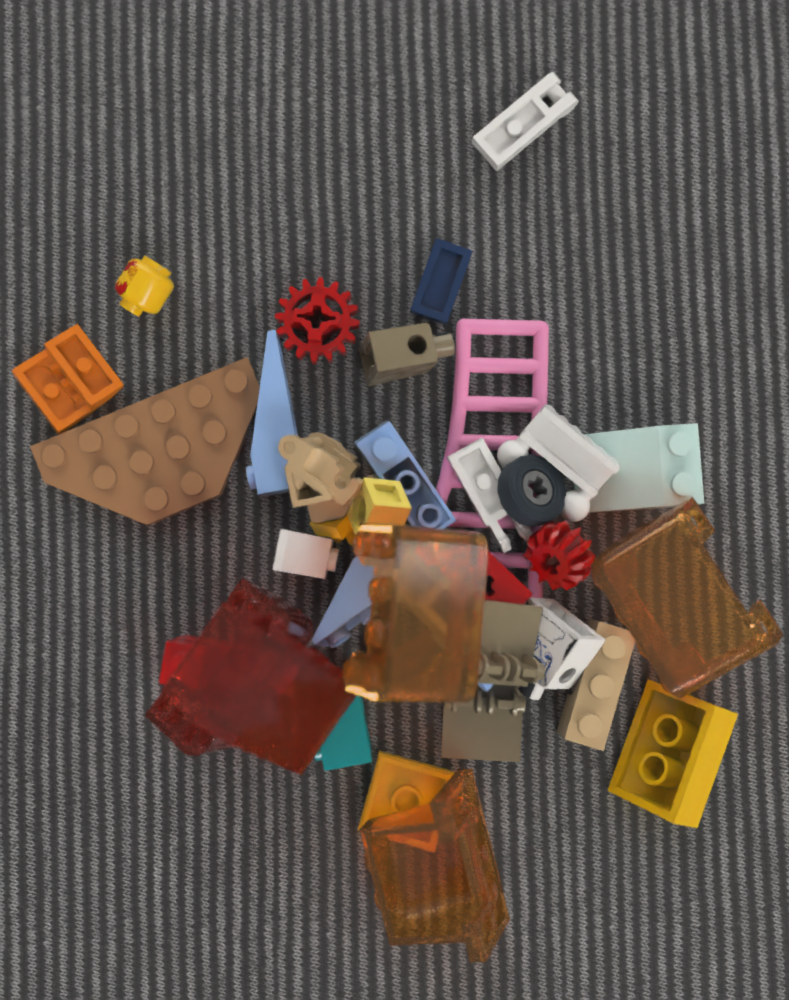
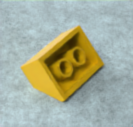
[607,679,738,828]

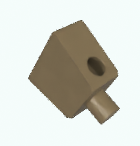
[358,323,455,387]

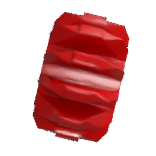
[523,520,596,591]

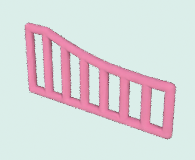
[413,319,549,604]

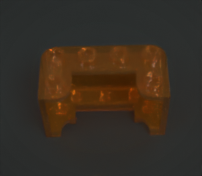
[343,523,488,703]

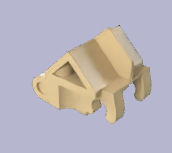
[278,432,379,523]

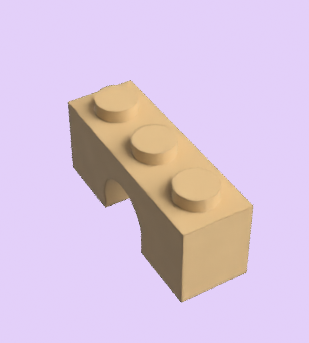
[557,619,638,751]

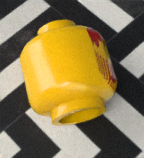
[115,255,174,317]

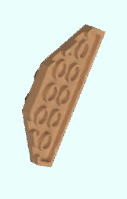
[30,357,260,525]

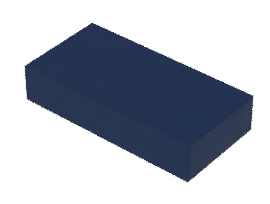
[410,238,473,326]

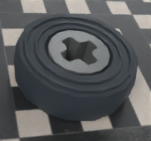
[497,454,566,527]

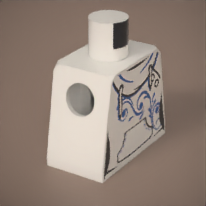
[518,597,605,700]

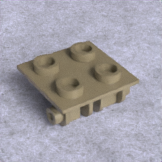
[456,598,545,687]
[441,678,526,762]

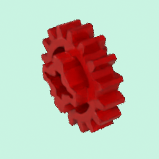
[274,277,360,365]

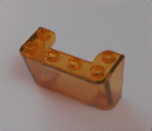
[591,497,784,698]

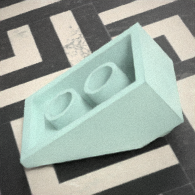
[573,423,704,513]

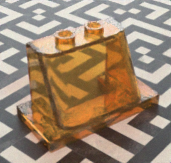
[360,768,510,963]

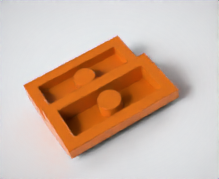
[12,324,124,435]

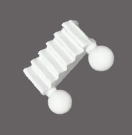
[497,404,620,522]

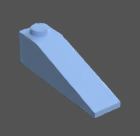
[246,330,298,497]

